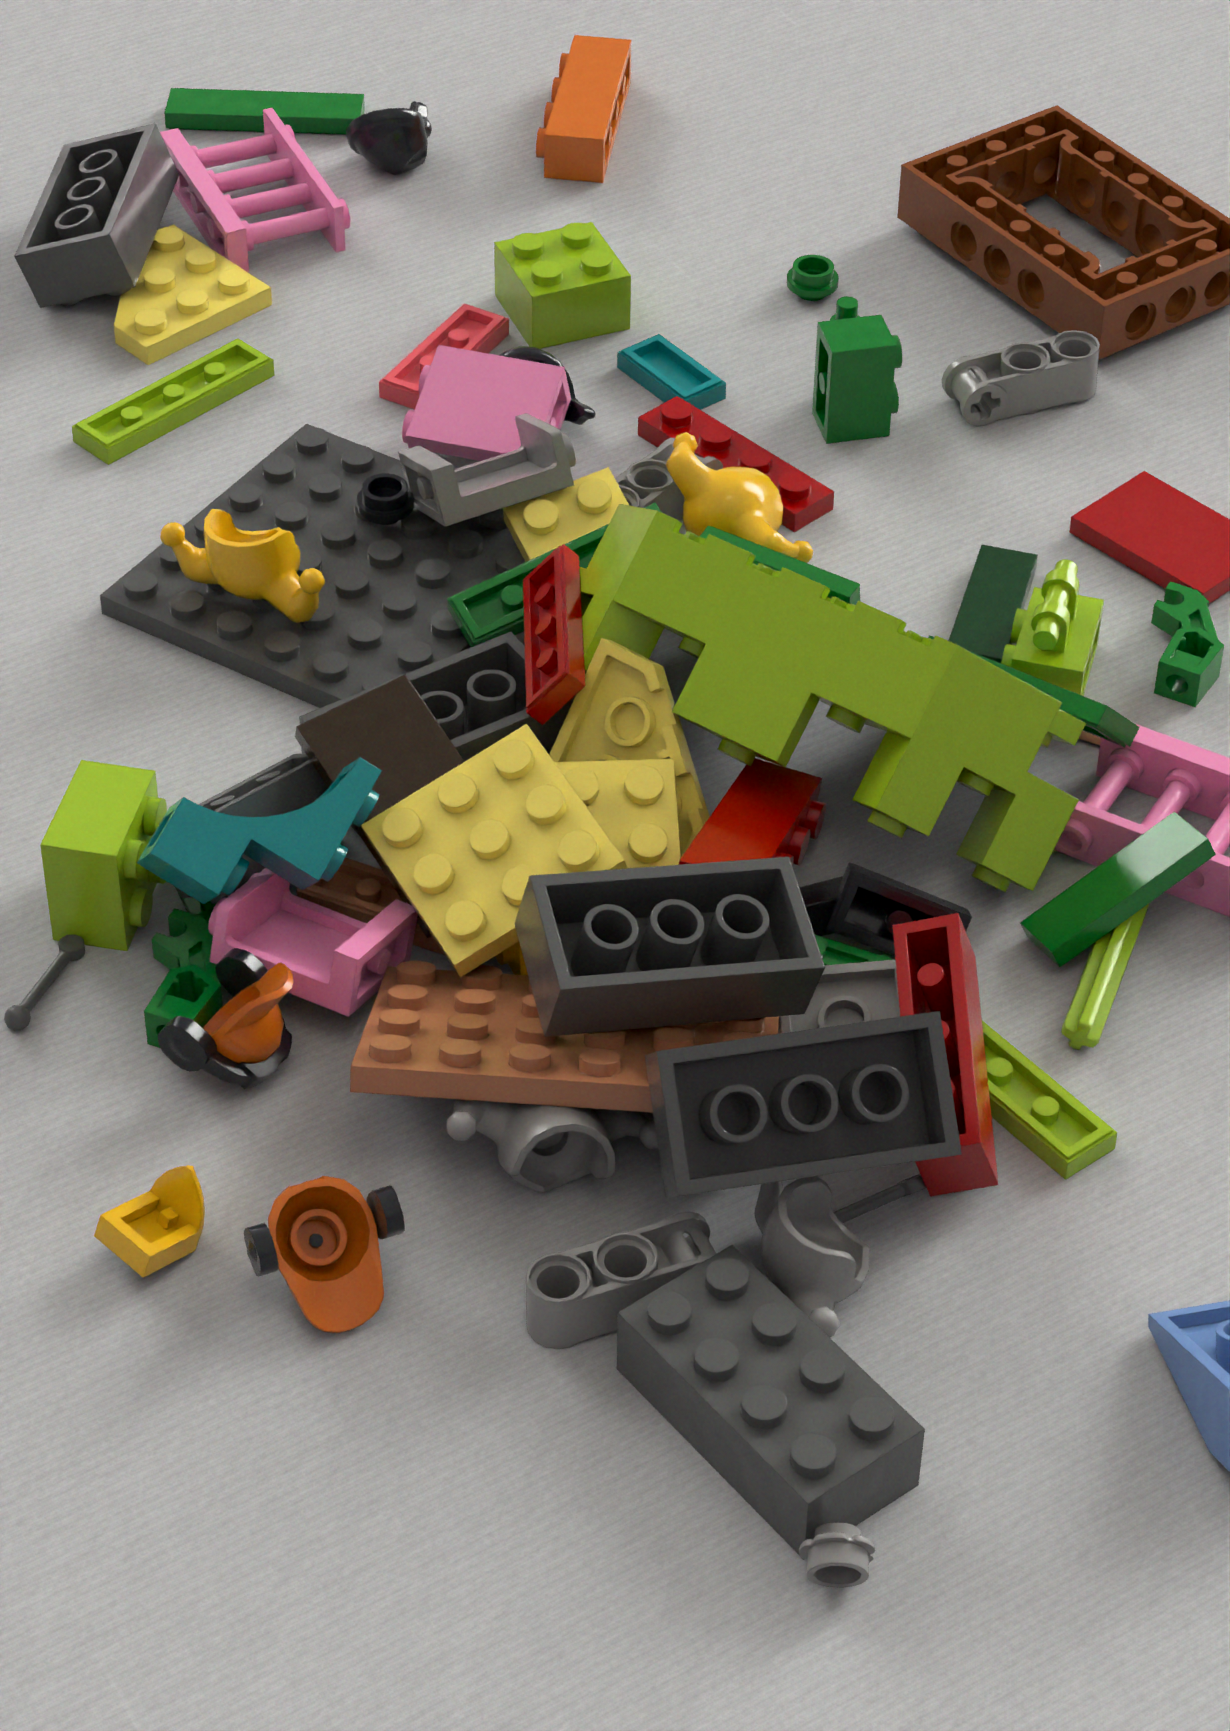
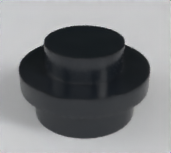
[357,473,414,525]

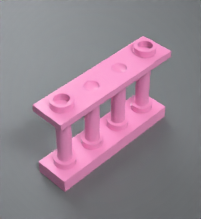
[160,108,350,273]
[1054,723,1230,917]

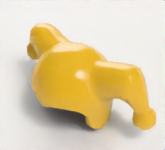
[666,432,813,563]
[160,509,325,623]

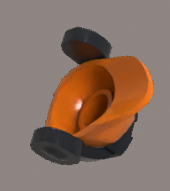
[157,948,294,1089]
[244,1176,405,1333]

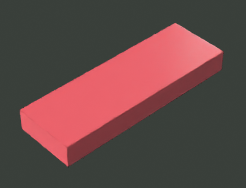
[379,304,509,410]

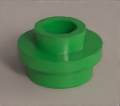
[786,255,839,301]

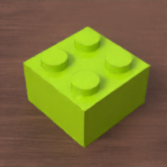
[494,222,631,349]
[40,760,167,951]

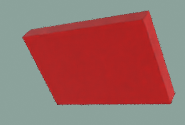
[1069,471,1230,604]

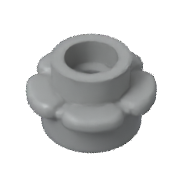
[799,1523,875,1588]

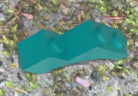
[137,757,382,904]

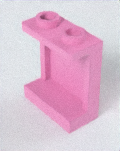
[402,345,571,461]
[208,868,418,1017]

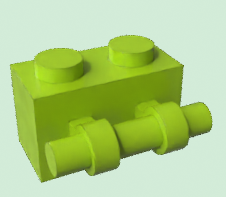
[1001,559,1104,696]

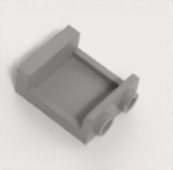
[398,413,576,526]

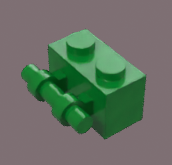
[812,296,902,444]

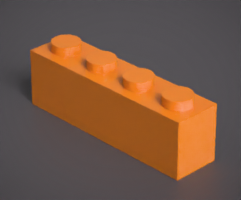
[536,35,631,183]

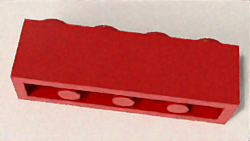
[678,758,827,867]
[893,913,998,1197]

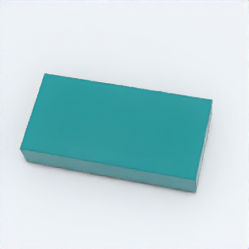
[617,334,726,410]

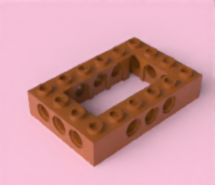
[897,105,1230,360]

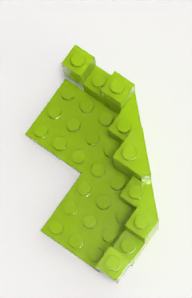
[580,504,1086,893]

